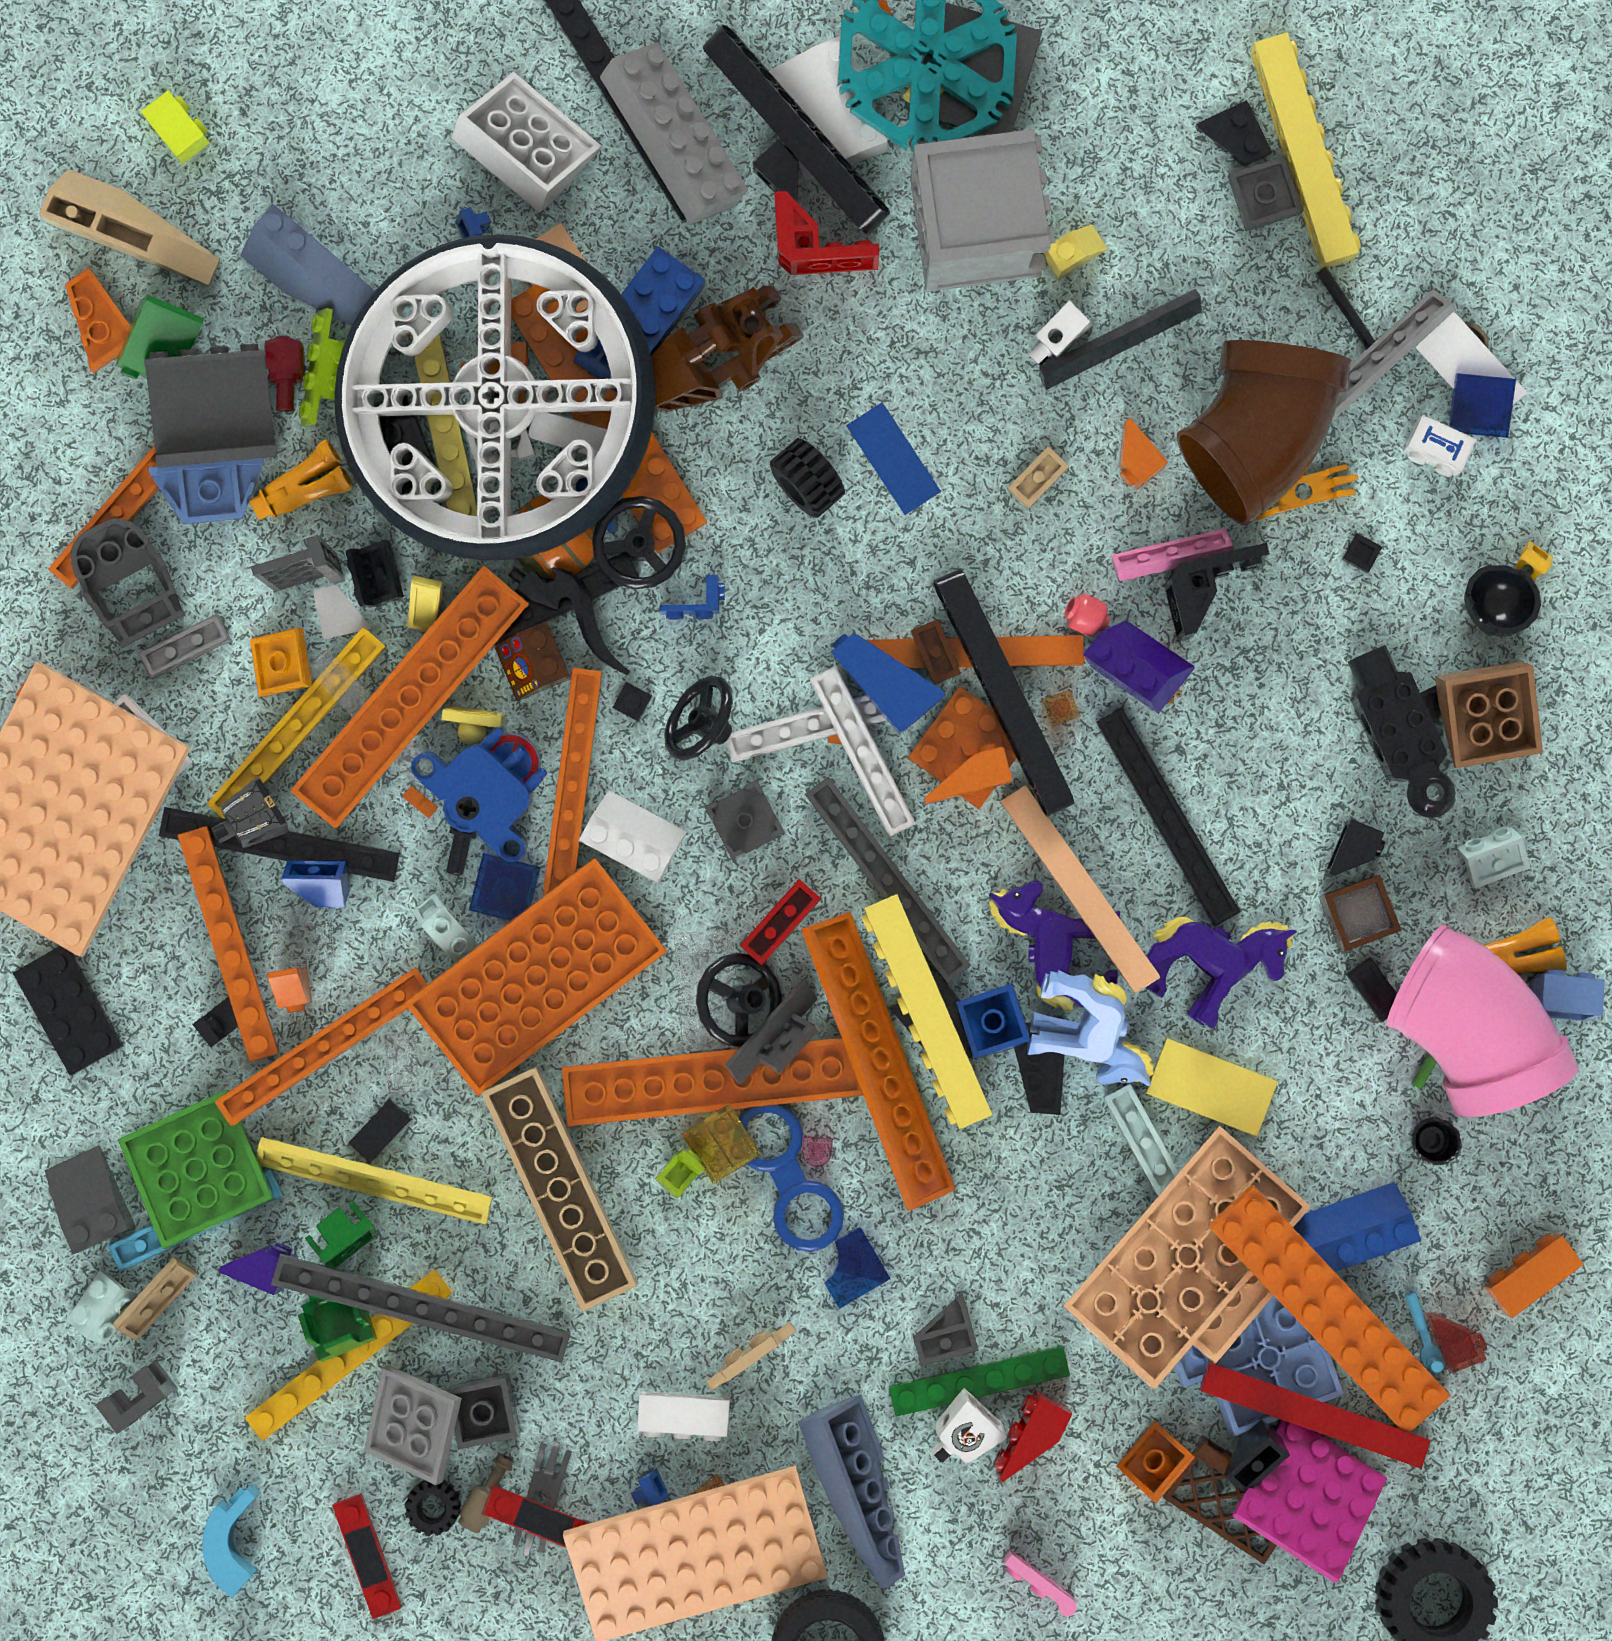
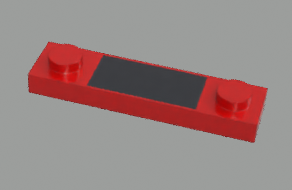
[481,1485,589,1548]
[332,1493,402,1619]

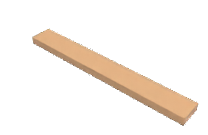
[1001,785,1160,994]

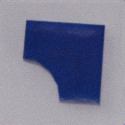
[824,1226,891,1309]

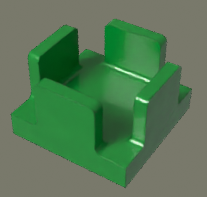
[305,1201,378,1268]
[298,1295,377,1362]

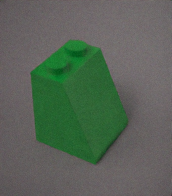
[115,295,204,379]

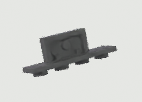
[725,979,818,1085]

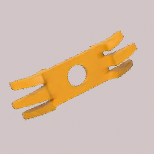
[1256,464,1359,520]

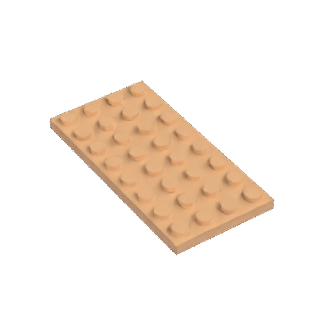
[563,1466,828,1641]

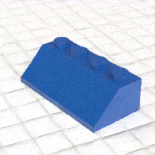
[1293,1182,1421,1272]

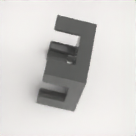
[704,779,785,861]
[95,1360,178,1434]

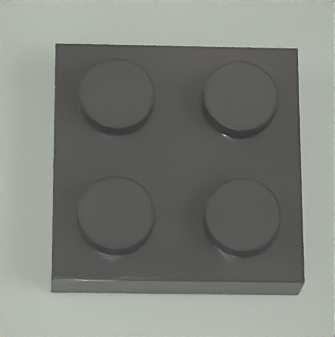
[1228,156,1303,231]

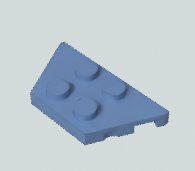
[148,458,264,525]

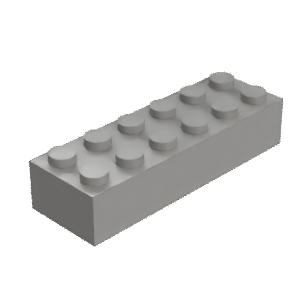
[600,42,748,225]

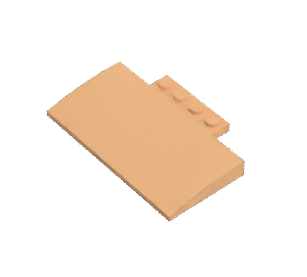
[1063,1126,1311,1389]

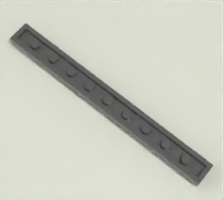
[271,1254,570,1363]

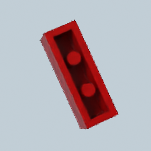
[739,879,821,965]

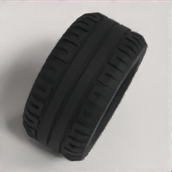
[772,1589,885,1641]

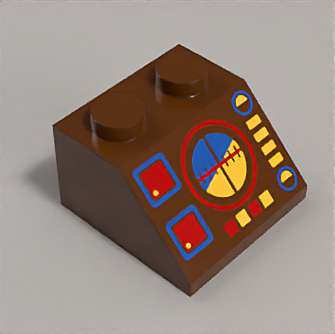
[495,621,571,701]

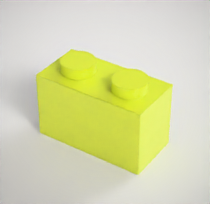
[140,90,210,165]

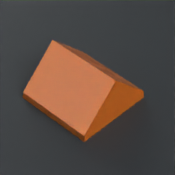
[1116,1421,1195,1503]

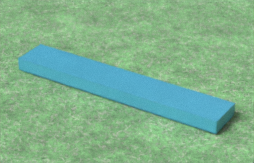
[108,1169,284,1272]

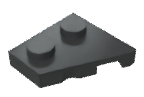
[913,1294,979,1367]

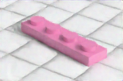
[1111,529,1234,581]

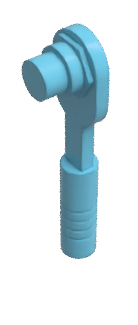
[1405,1292,1445,1375]

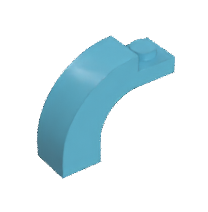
[202,1485,261,1599]

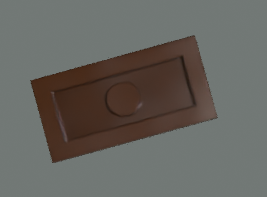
[911,619,961,685]

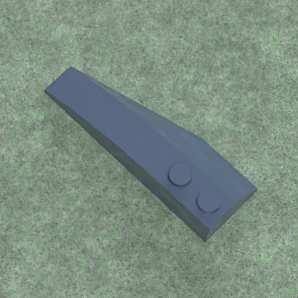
[240,204,405,346]
[798,1395,905,1589]

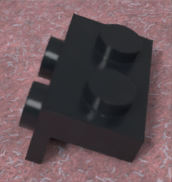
[346,540,404,607]

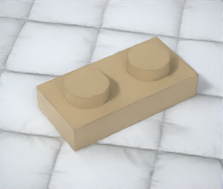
[1007,446,1069,510]

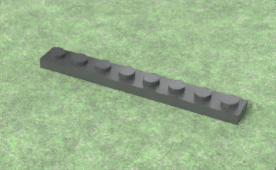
[805,777,971,984]

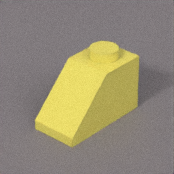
[1043,225,1108,280]

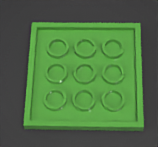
[117,1089,275,1249]

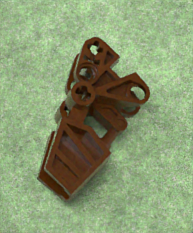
[651,286,804,412]

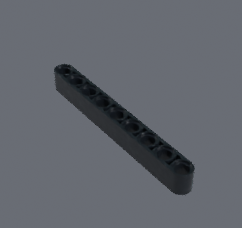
[703,24,890,235]
[933,568,1075,817]

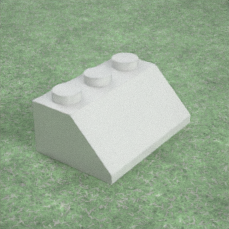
[579,791,687,884]

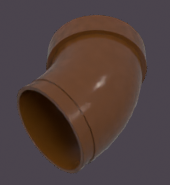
[1177,340,1351,526]

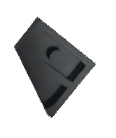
[1195,100,1272,167]

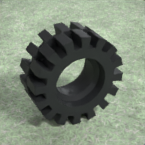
[404,1479,461,1536]

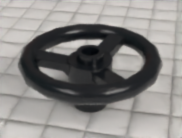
[592,496,686,590]
[664,675,733,761]
[696,952,782,1047]

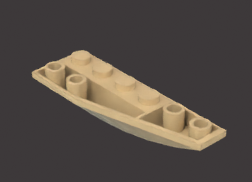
[39,169,220,287]

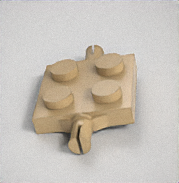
[706,1321,797,1391]

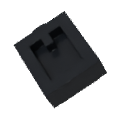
[192,996,238,1047]

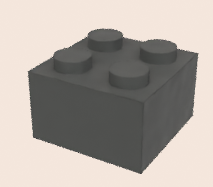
[446,1373,521,1450]

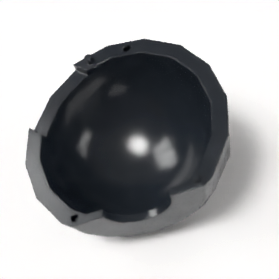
[1464,564,1541,636]

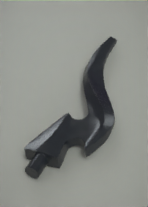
[508,567,630,675]

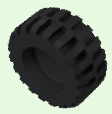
[1375,1538,1498,1641]

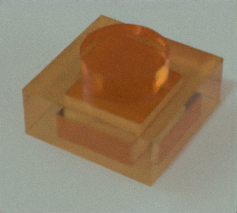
[1042,689,1080,728]

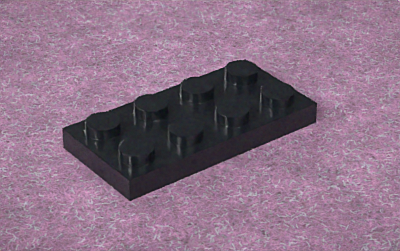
[13,946,124,1076]

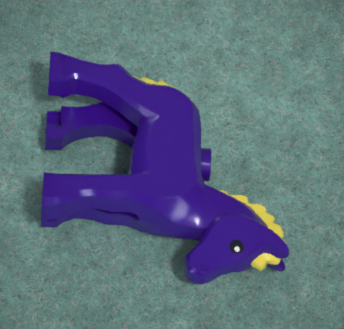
[989,880,1120,1012]
[1145,917,1297,1030]

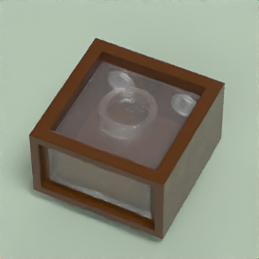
[1318,875,1402,952]

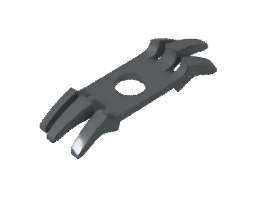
[513,1441,572,1556]

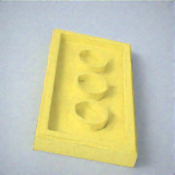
[1145,1038,1278,1137]

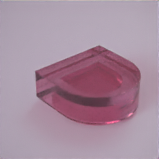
[802,1135,833,1167]

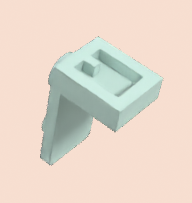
[412,893,478,963]

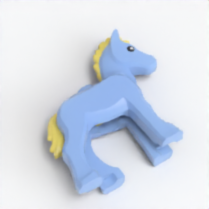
[1027,970,1154,1086]

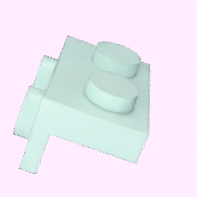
[66,1270,138,1344]

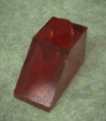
[1425,1311,1487,1373]

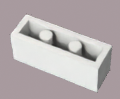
[637,1391,730,1441]

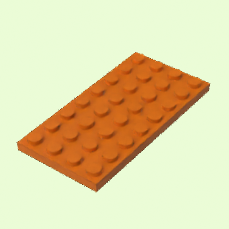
[404,857,667,1096]

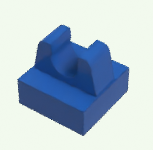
[455,207,491,238]
[631,1468,670,1506]

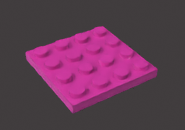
[1232,1419,1387,1583]

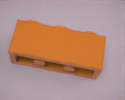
[1484,1233,1584,1318]

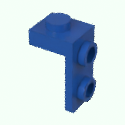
[659,575,725,620]

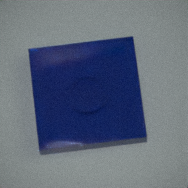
[1449,373,1516,438]
[469,853,541,921]

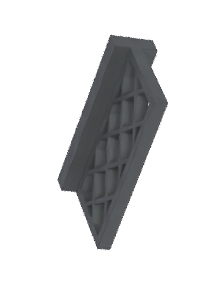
[251,535,345,592]

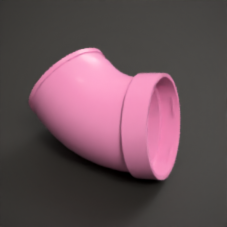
[1387,924,1579,1117]

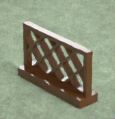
[1163,1435,1277,1564]

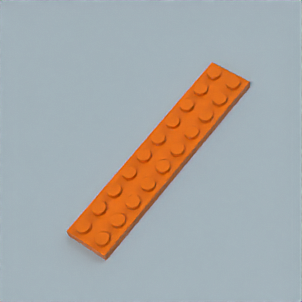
[511,285,707,554]
[290,565,529,829]
[801,911,956,1211]
[562,1038,863,1127]
[1208,1184,1451,1433]

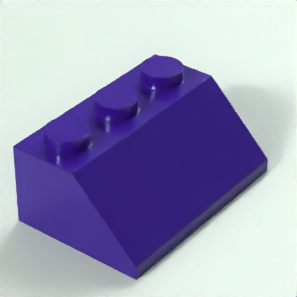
[1083,620,1195,714]

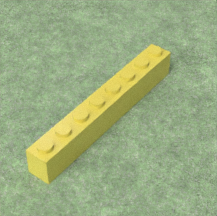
[1250,32,1361,270]
[861,894,992,1129]

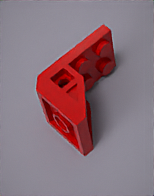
[774,191,879,275]

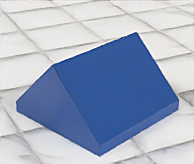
[956,983,1031,1059]

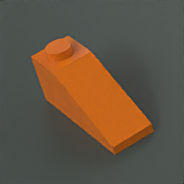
[923,743,1013,805]

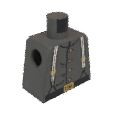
[211,777,289,848]

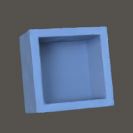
[1529,970,1605,1021]

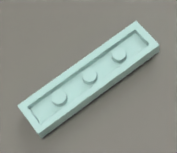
[1103,1083,1179,1197]

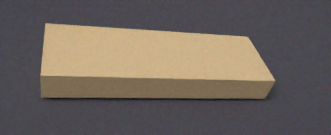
[113,1257,197,1341]

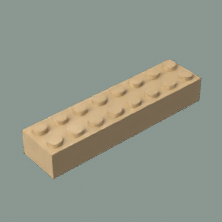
[481,1066,639,1312]

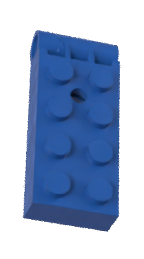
[573,246,705,393]

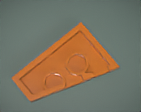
[65,267,130,374]

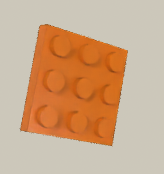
[908,686,1016,809]

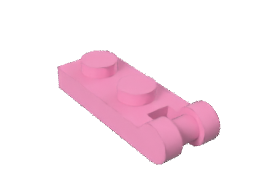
[1003,1549,1077,1616]

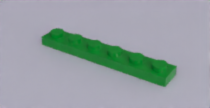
[889,1345,1070,1417]

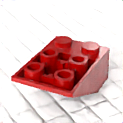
[994,1390,1072,1482]

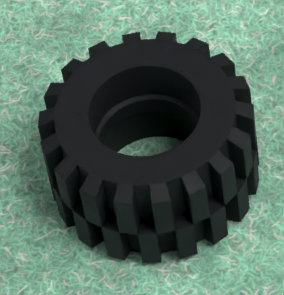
[770,438,845,518]

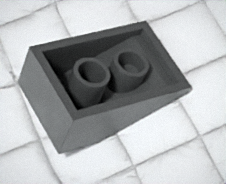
[44,1145,136,1254]

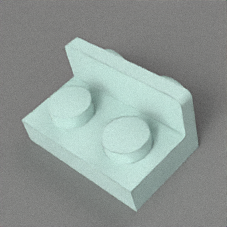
[1457,827,1530,889]

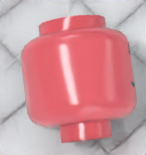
[1064,593,1110,637]

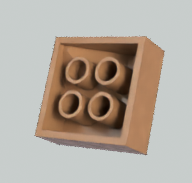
[1435,661,1543,768]

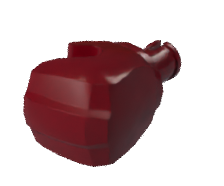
[264,335,306,412]

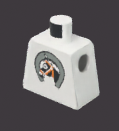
[1028,300,1092,366]
[931,1388,1007,1463]

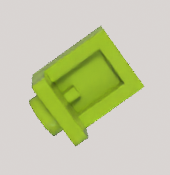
[654,1150,705,1198]

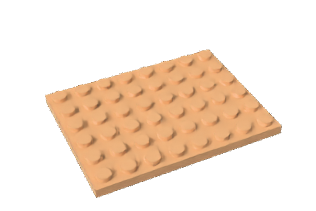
[0,662,191,957]

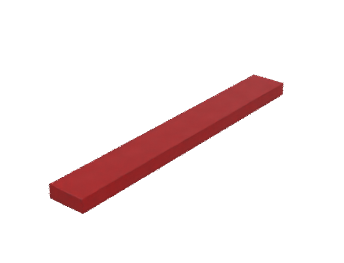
[1199,1362,1431,1469]

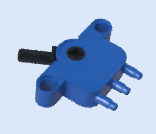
[410,727,547,876]

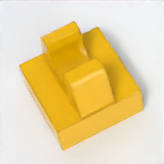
[1516,540,1553,580]

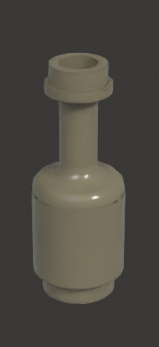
[458,1453,514,1533]

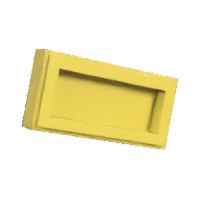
[407,575,443,632]
[441,705,505,745]

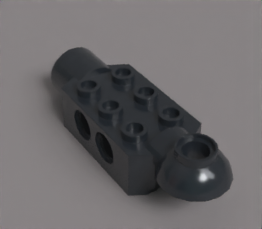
[1348,645,1456,818]

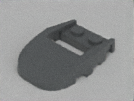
[70,519,185,648]

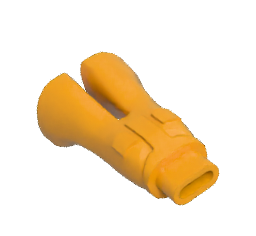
[249,439,354,520]
[1483,917,1567,974]

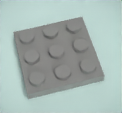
[364,1365,462,1485]

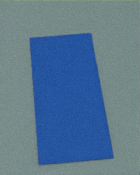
[846,402,941,515]

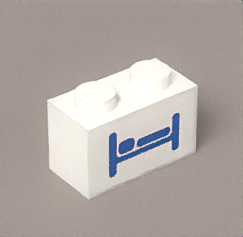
[1403,415,1477,477]

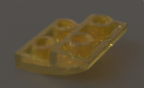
[682,1104,761,1184]

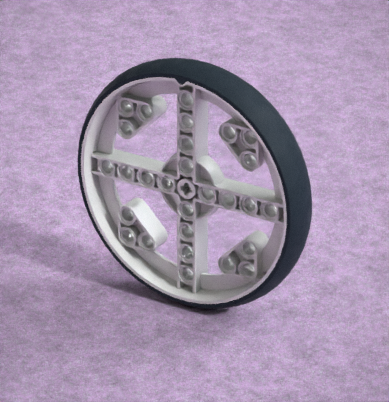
[335,234,655,560]

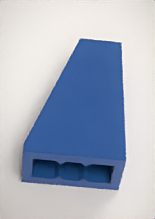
[831,633,946,735]

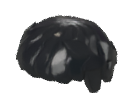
[1411,1117,1462,1165]

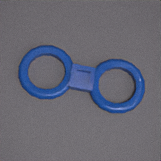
[732,1104,844,1252]

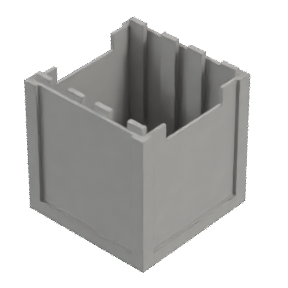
[910,129,1055,292]

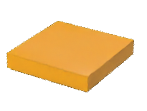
[250,627,312,697]

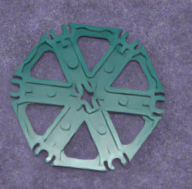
[837,0,1017,152]

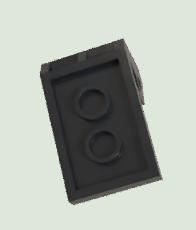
[1164,543,1270,642]

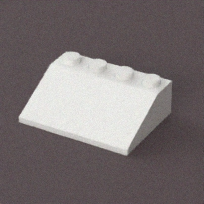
[769,36,887,182]
[451,72,601,213]

